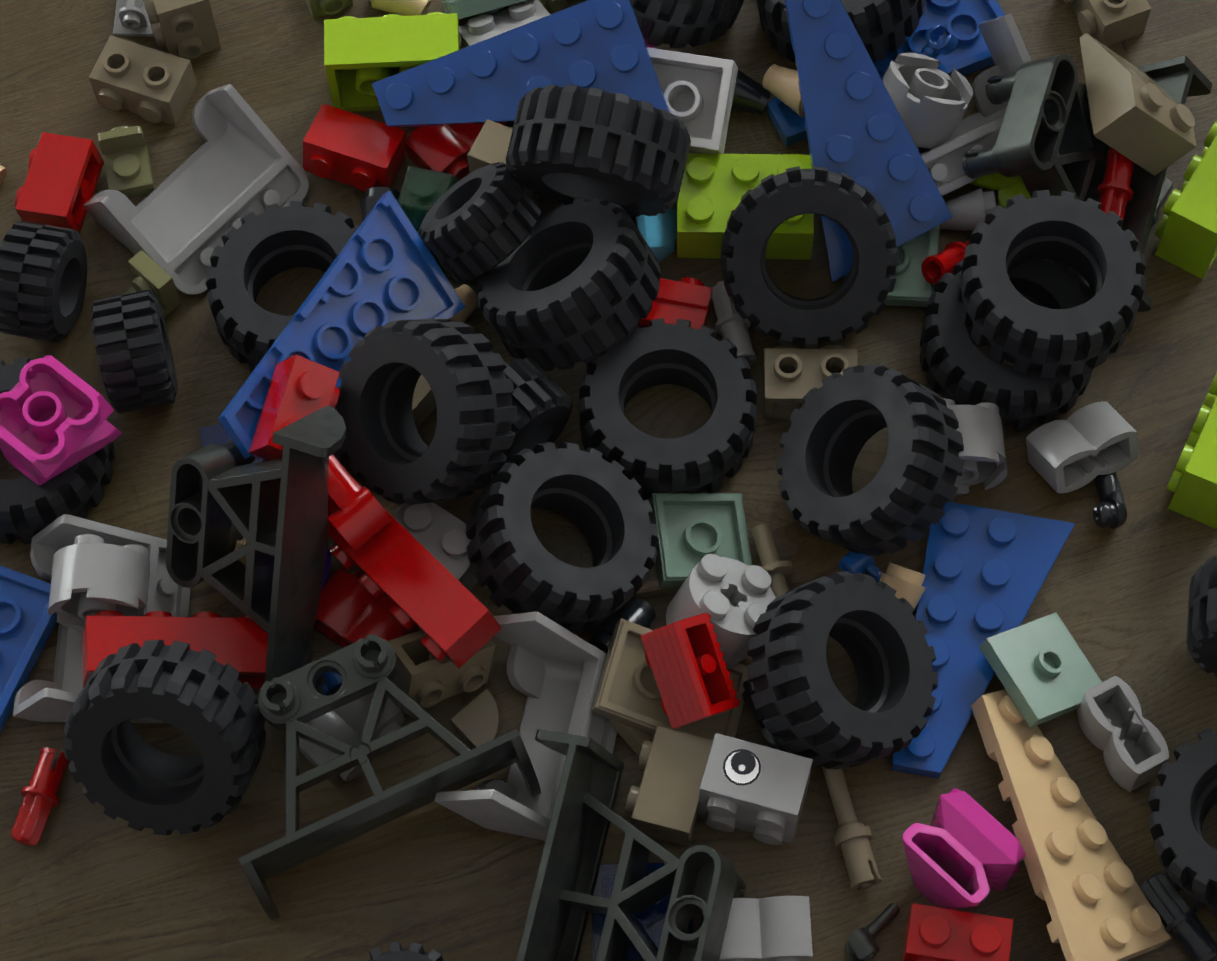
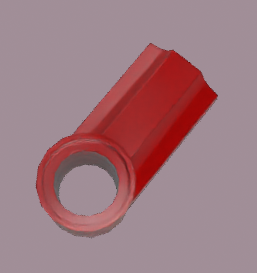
[328,454,392,551]

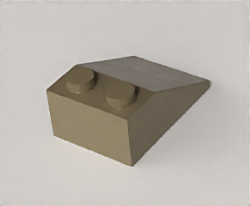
[1079,33,1197,176]

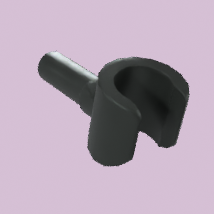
[845,903,900,961]

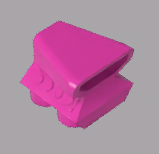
[0,355,122,486]
[902,788,1026,910]

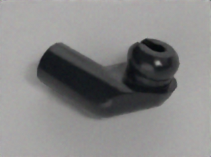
[1093,472,1127,529]

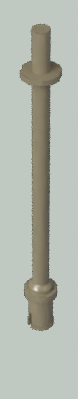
[751,524,882,890]

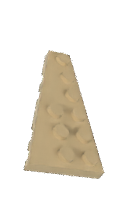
[971,689,1171,961]

